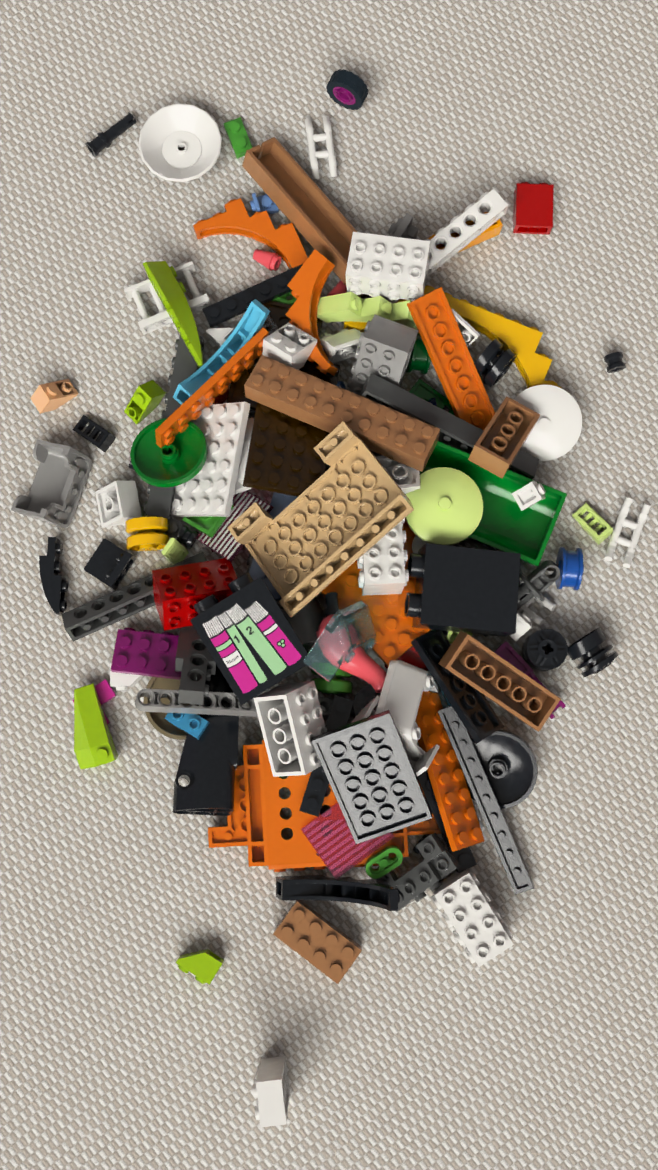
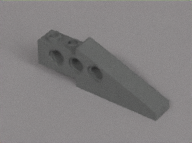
[175,626,216,705]

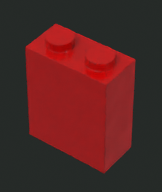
[513,182,554,235]

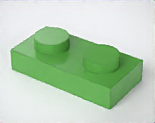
[223,117,253,158]

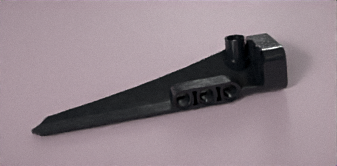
[173,664,239,816]

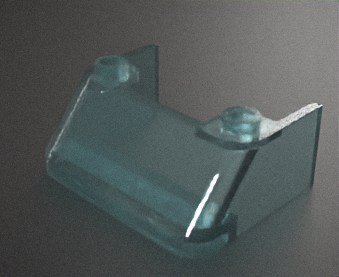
[303,601,377,682]

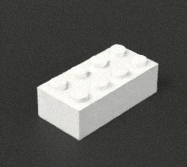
[253,1056,290,1127]

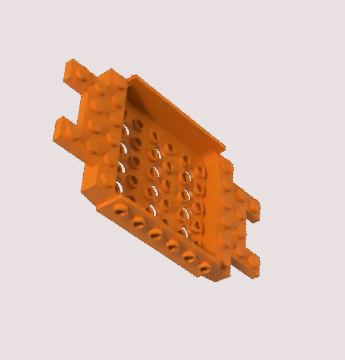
[208,740,441,872]

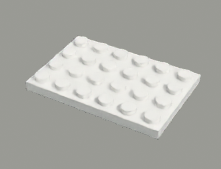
[170,402,250,517]

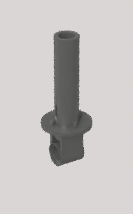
[484,560,560,637]

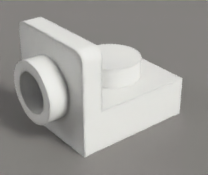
[512,481,546,511]

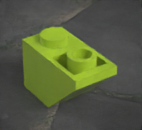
[124,380,166,424]
[176,949,224,985]

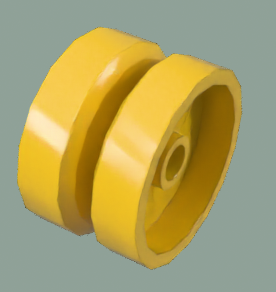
[125,517,169,551]

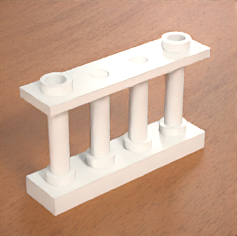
[124,261,211,335]

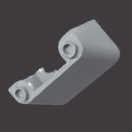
[11,440,92,528]

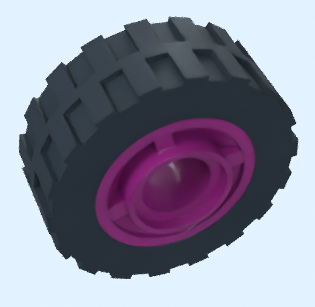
[326,69,368,110]

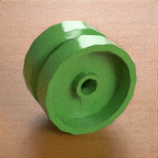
[310,662,353,694]

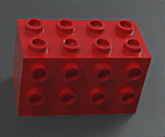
[152,558,237,631]

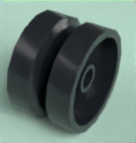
[474,338,517,388]

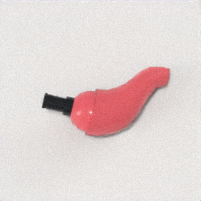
[316,592,386,693]

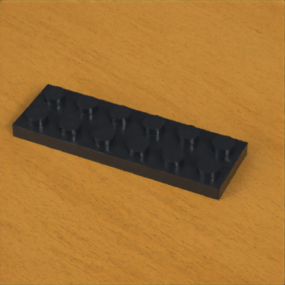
[411,630,504,744]

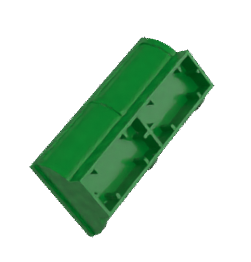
[405,441,567,566]

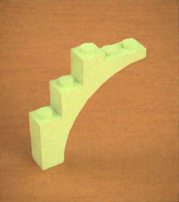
[317,292,419,334]

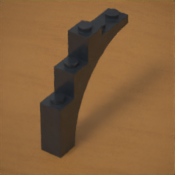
[276,875,400,911]

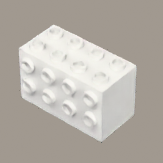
[345,232,430,301]
[357,518,409,596]
[254,681,327,777]
[431,870,514,967]

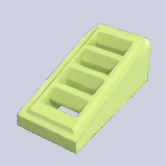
[572,503,613,545]
[161,537,188,564]

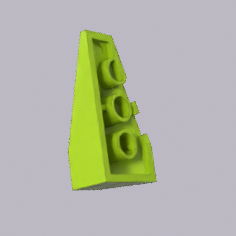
[74,683,118,769]

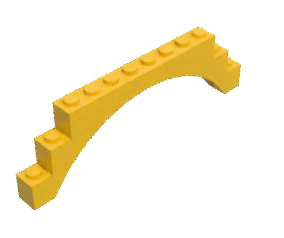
[344,285,562,388]

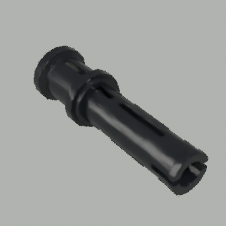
[85,113,136,157]

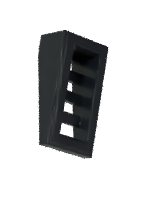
[73,415,115,452]

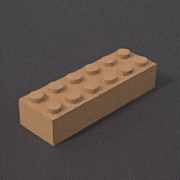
[438,631,561,732]

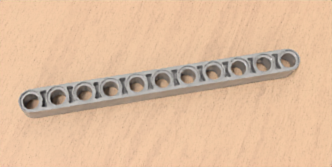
[135,688,352,720]

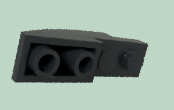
[39,537,68,616]

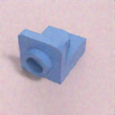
[250,193,279,215]

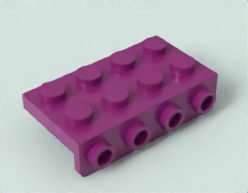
[111,628,182,680]

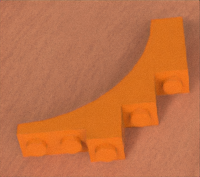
[193,198,308,269]
[285,249,338,376]

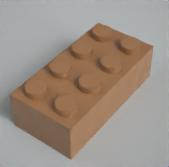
[468,396,540,479]
[273,900,362,984]

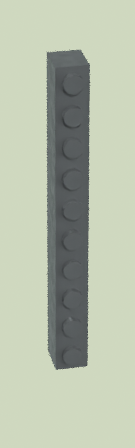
[144,335,205,521]
[360,373,539,479]

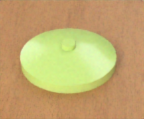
[405,467,483,546]

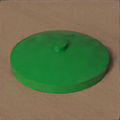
[130,418,208,487]

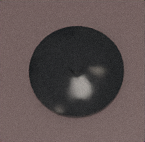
[463,730,538,809]

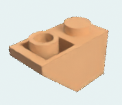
[30,379,79,413]

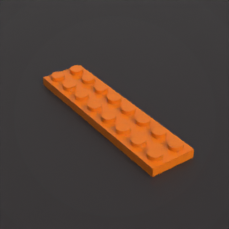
[407,287,495,430]
[155,327,269,448]
[415,691,485,852]

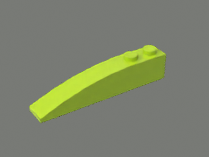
[143,261,204,368]

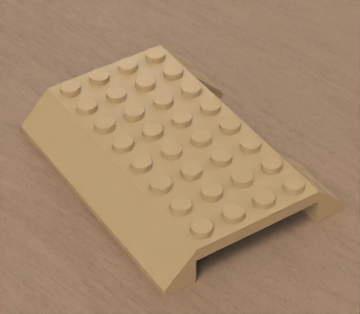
[227,421,414,618]

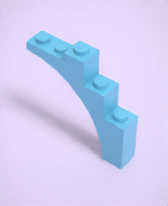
[172,299,270,405]

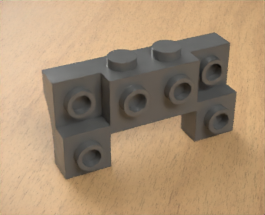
[372,833,461,912]

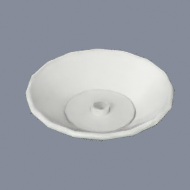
[138,103,222,182]

